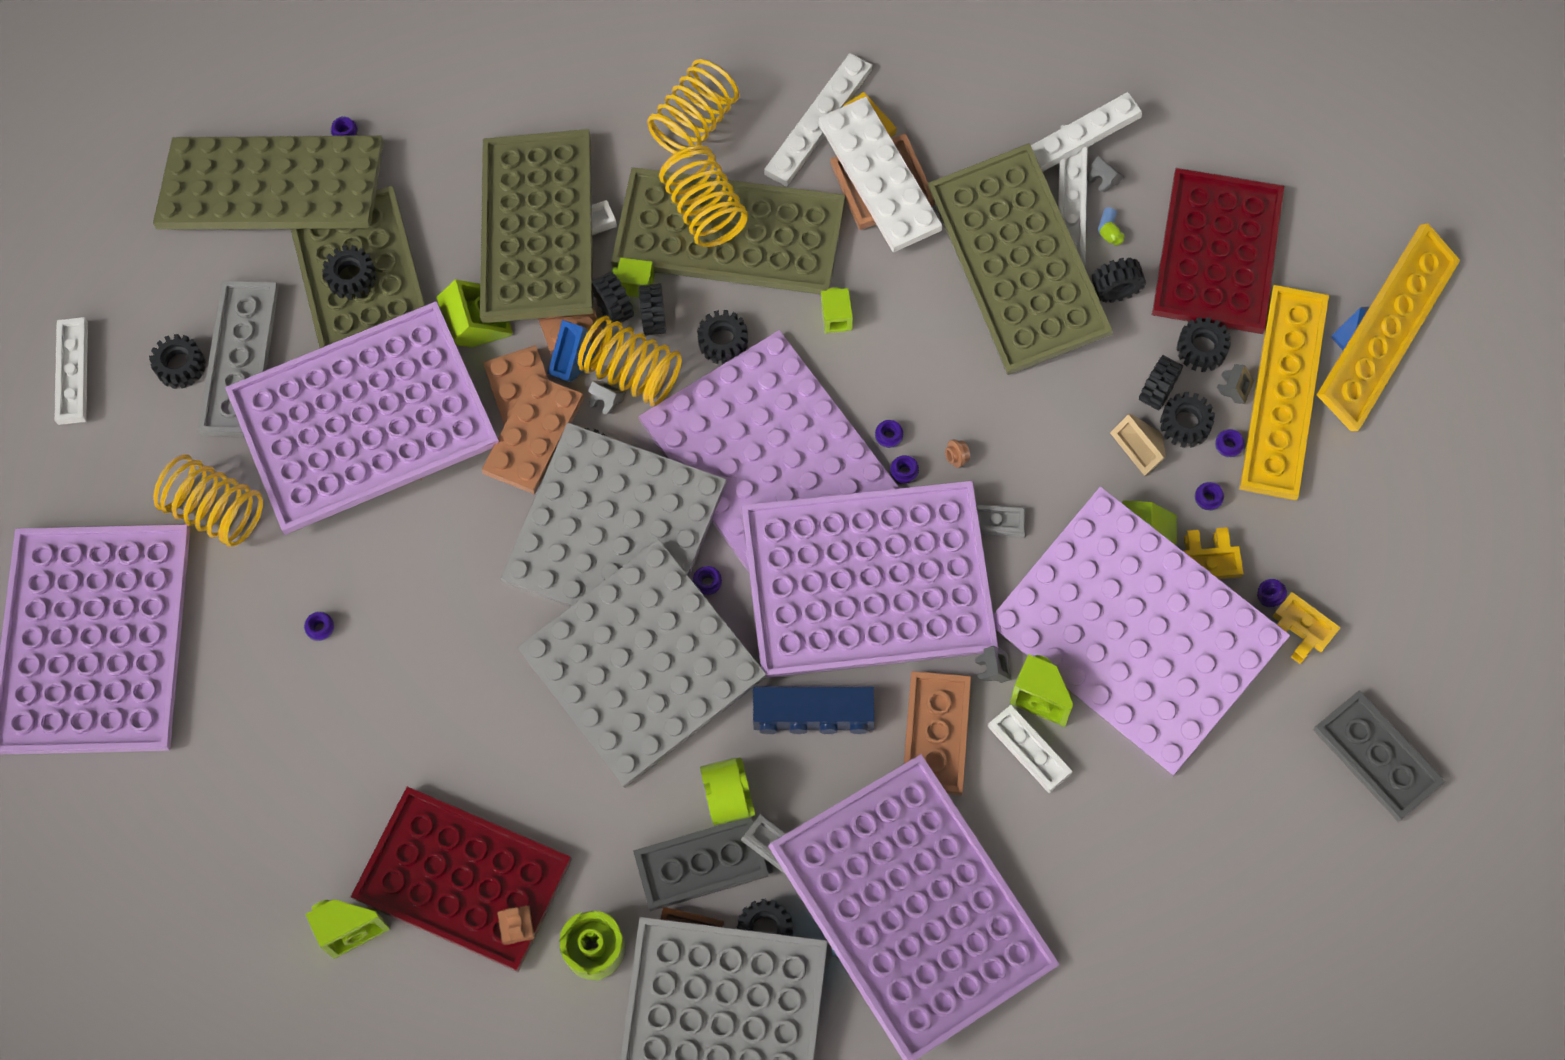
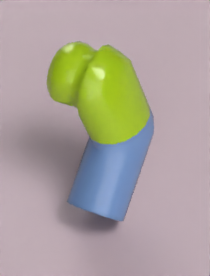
[1098,207,1125,246]

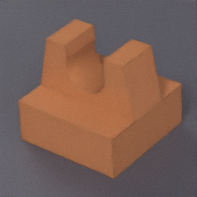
[498,906,535,945]

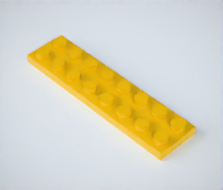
[1317,223,1460,431]
[1239,285,1329,501]

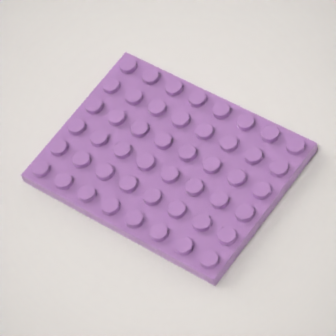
[225,302,499,535]
[639,330,899,573]
[741,481,998,678]
[993,487,1290,776]
[0,524,191,755]
[768,754,1060,1060]

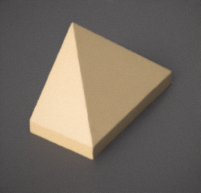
[1110,414,1166,476]

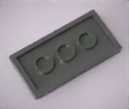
[1313,690,1445,822]
[633,817,769,912]

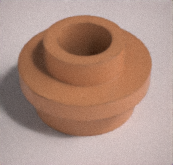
[945,439,970,468]

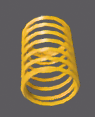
[647,59,740,158]
[659,145,748,247]
[577,315,682,407]
[153,454,263,547]

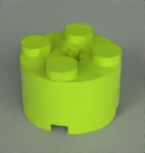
[700,757,755,825]
[560,911,626,981]

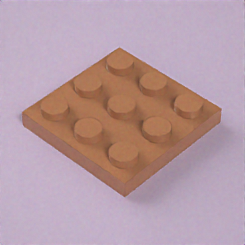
[830,134,935,230]

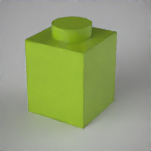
[613,257,655,298]
[821,287,853,334]

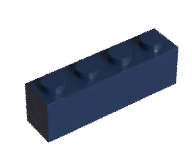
[753,687,874,734]

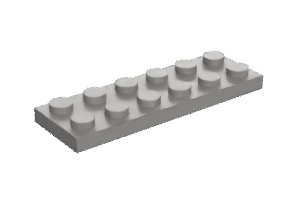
[197,281,279,437]

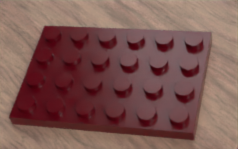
[1152,168,1284,334]
[350,786,572,973]

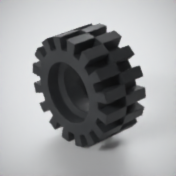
[322,245,377,300]
[1091,257,1146,303]
[591,272,634,323]
[639,283,666,336]
[697,310,748,365]
[1177,317,1231,372]
[149,334,206,389]
[1138,355,1184,411]
[1160,392,1215,448]
[737,899,794,936]

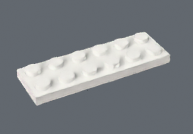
[818,97,942,253]

